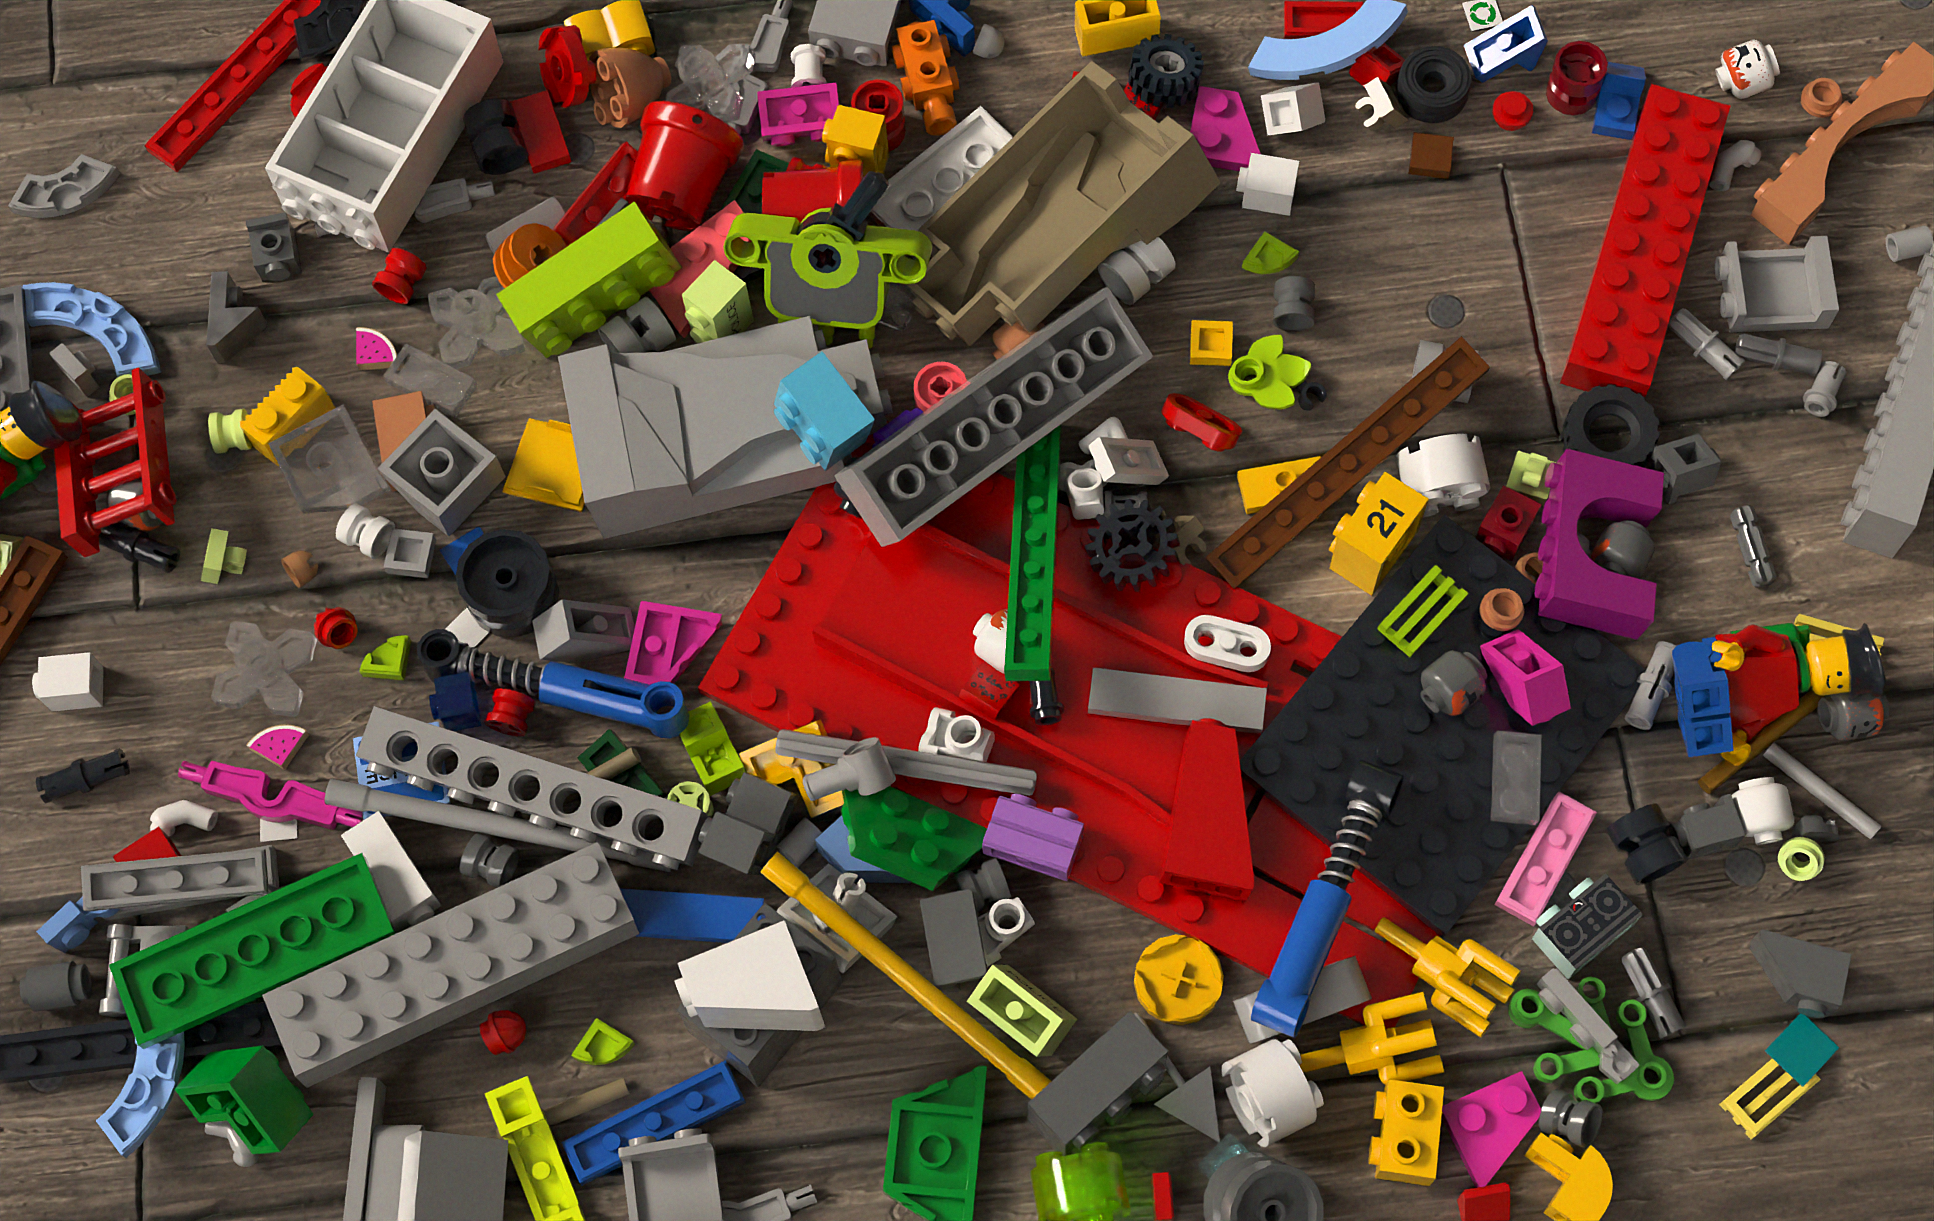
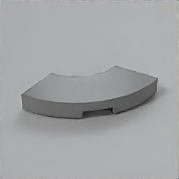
[8,154,120,218]

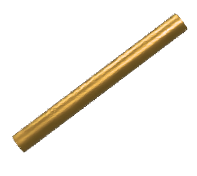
[1698,689,1824,794]

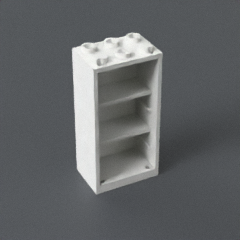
[265,0,503,253]

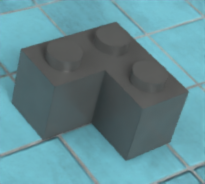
[698,772,800,876]

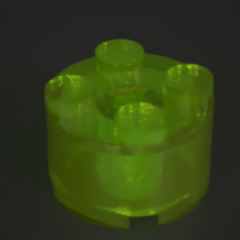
[1030,1142,1131,1221]

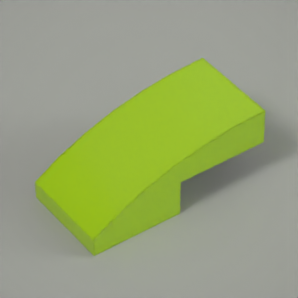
[679,701,747,796]

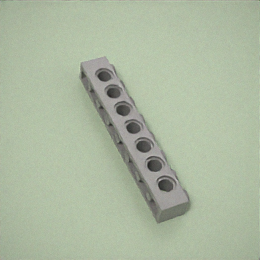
[356,706,710,870]

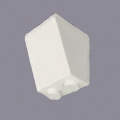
[674,921,826,1031]

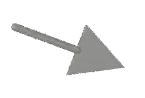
[1134,1013,1220,1143]

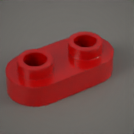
[1161,393,1242,452]

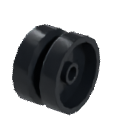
[455,529,559,638]

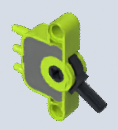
[723,171,932,349]

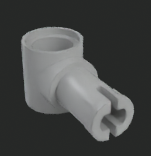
[803,737,896,801]

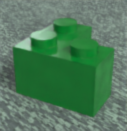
[174,1046,314,1154]

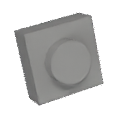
[49,343,100,397]
[384,528,437,578]

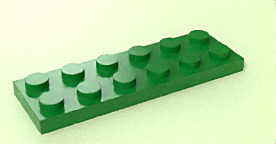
[109,853,397,1049]

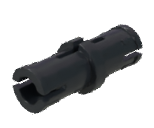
[98,524,180,573]
[36,748,130,803]

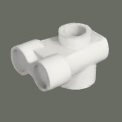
[1059,459,1108,520]
[918,707,995,762]
[978,897,1035,967]

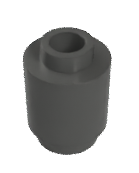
[19,961,92,1012]

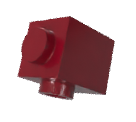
[1476,485,1542,561]

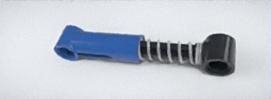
[417,629,689,739]
[1251,760,1404,1038]

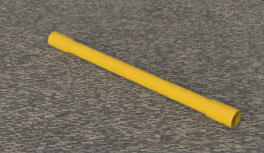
[761,851,1052,1100]

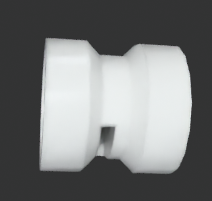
[336,503,395,559]

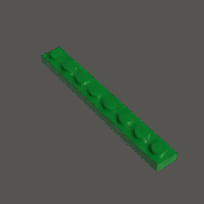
[1004,424,1062,681]

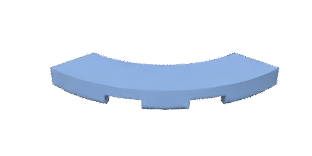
[1248,0,1408,80]
[23,282,161,377]
[96,1032,185,1158]

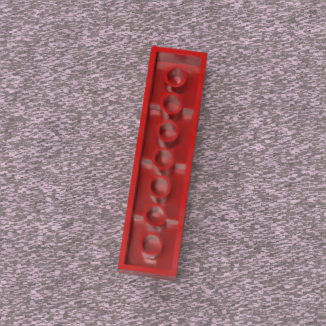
[1560,84,1731,397]

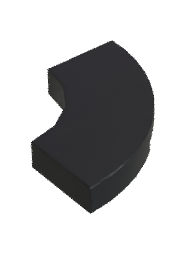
[293,0,364,62]

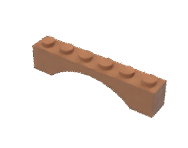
[1751,42,1934,245]

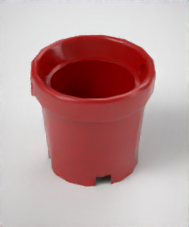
[625,101,744,231]
[762,159,864,223]

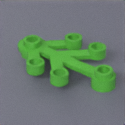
[1508,976,1674,1104]

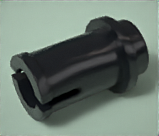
[1029,668,1064,726]

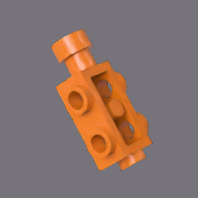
[891,20,960,136]

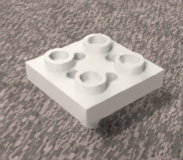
[777,864,897,973]

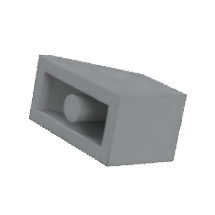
[532,600,635,663]

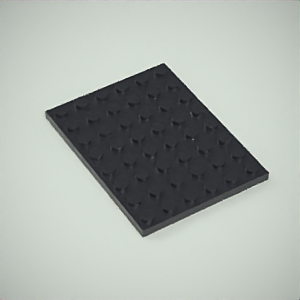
[1240,514,1646,938]

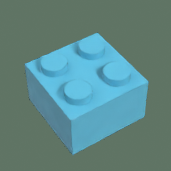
[774,351,875,471]

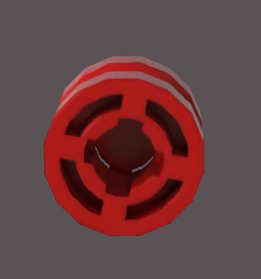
[372,248,427,304]

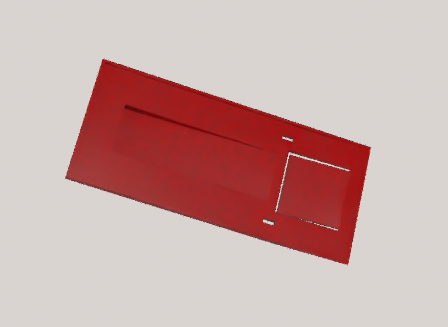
[698,421,1439,1029]

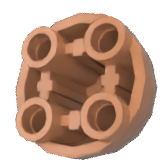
[589,48,671,128]

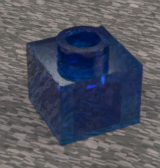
[429,672,482,731]

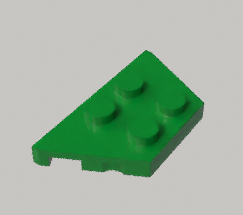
[841,786,987,891]
[883,1066,987,1221]

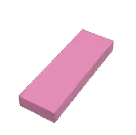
[1494,791,1597,927]

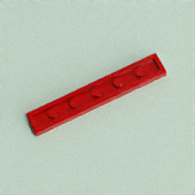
[144,0,321,172]

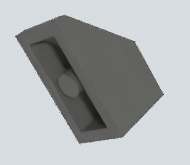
[1750,929,1852,1018]

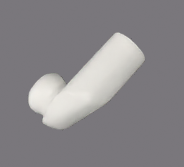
[150,800,218,836]

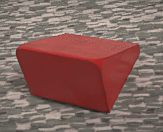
[1349,43,1405,87]
[1457,1182,1510,1221]

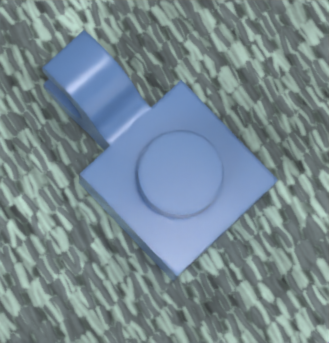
[36,896,120,953]

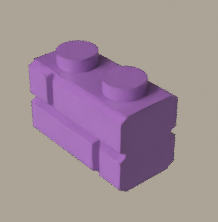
[982,794,1084,881]

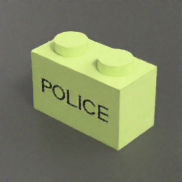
[682,260,754,343]
[967,965,1077,1057]

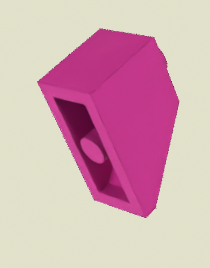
[1480,629,1571,726]

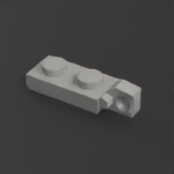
[1537,968,1639,1084]

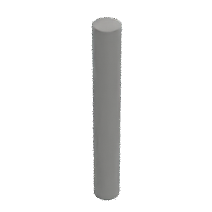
[1763,742,1881,839]

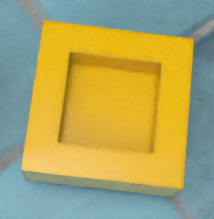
[1190,320,1233,366]

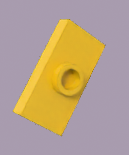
[1237,456,1321,514]

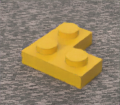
[739,719,844,818]

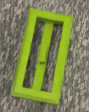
[1377,565,1468,657]

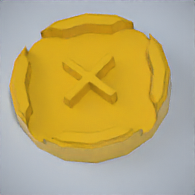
[1134,934,1224,1025]

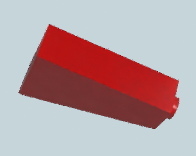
[1159,718,1255,901]

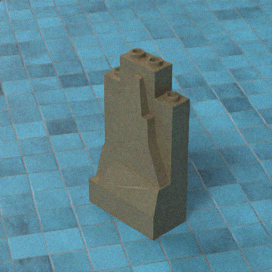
[906,61,1221,347]

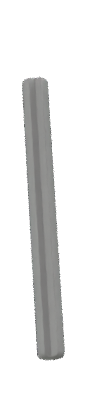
[775,729,1037,796]

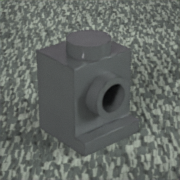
[245,212,302,282]
[1649,433,1721,504]
[1669,794,1746,860]

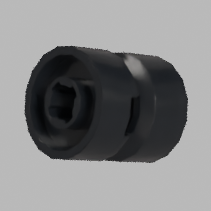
[463,99,529,175]
[1606,803,1688,886]

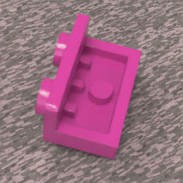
[757,82,839,147]

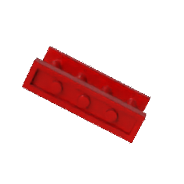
[54,367,176,558]

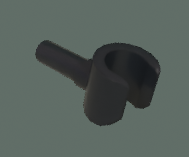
[1295,380,1327,411]

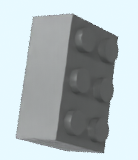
[1028,1011,1168,1161]

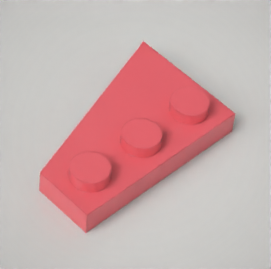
[649,200,752,338]

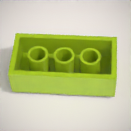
[496,202,682,358]

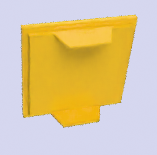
[502,418,585,512]

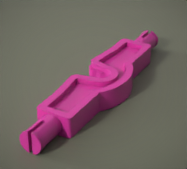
[178,761,363,830]

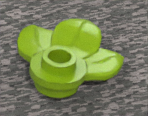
[1228,335,1312,410]

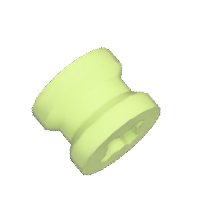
[208,409,252,454]
[667,781,714,818]

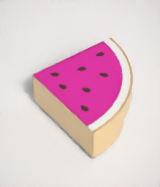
[356,327,400,370]
[246,725,309,770]

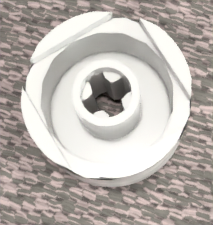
[1396,434,1490,518]
[1221,1039,1324,1147]

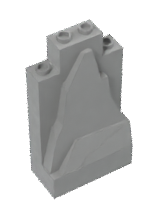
[558,316,893,539]

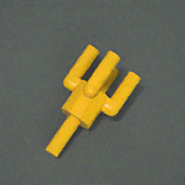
[1374,917,1521,1038]
[1299,992,1444,1085]

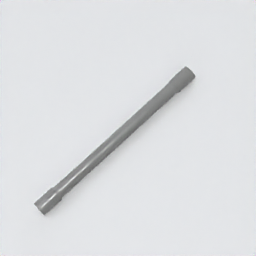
[325,779,671,872]

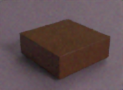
[1408,132,1454,179]

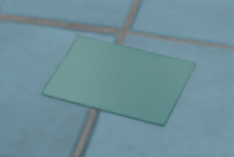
[1765,1013,1839,1087]

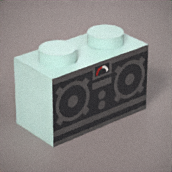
[1532,873,1642,979]

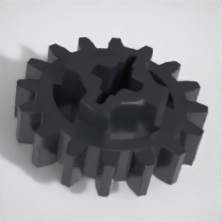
[1085,499,1180,592]

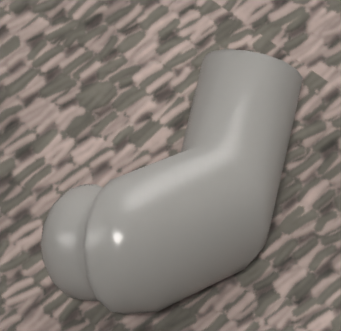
[1709,140,1761,191]
[205,1120,259,1167]

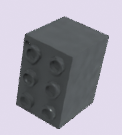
[676,902,843,1087]

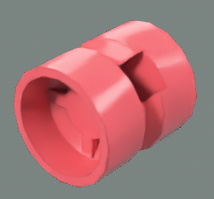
[914,362,967,412]

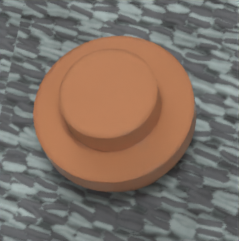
[1800,78,1842,118]
[1480,588,1524,631]

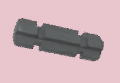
[1730,505,1777,588]

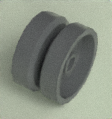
[1203,1152,1323,1221]

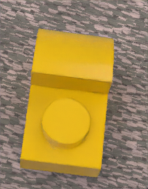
[1524,1133,1613,1221]

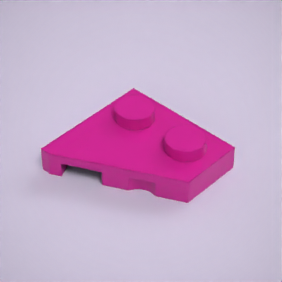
[1190,86,1260,171]
[624,601,722,684]
[1441,1071,1541,1188]

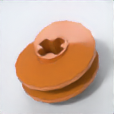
[493,223,567,288]

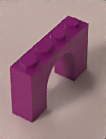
[1535,449,1664,640]

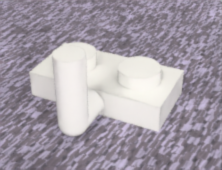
[1079,417,1169,485]

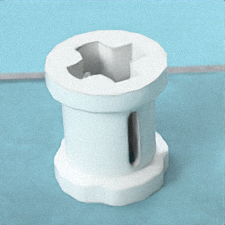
[791,44,827,88]

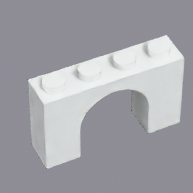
[226,811,441,933]

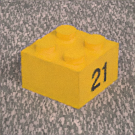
[1329,472,1429,596]

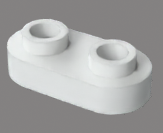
[1184,615,1271,672]

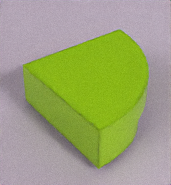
[1242,232,1299,274]
[359,635,411,680]
[571,1018,635,1065]

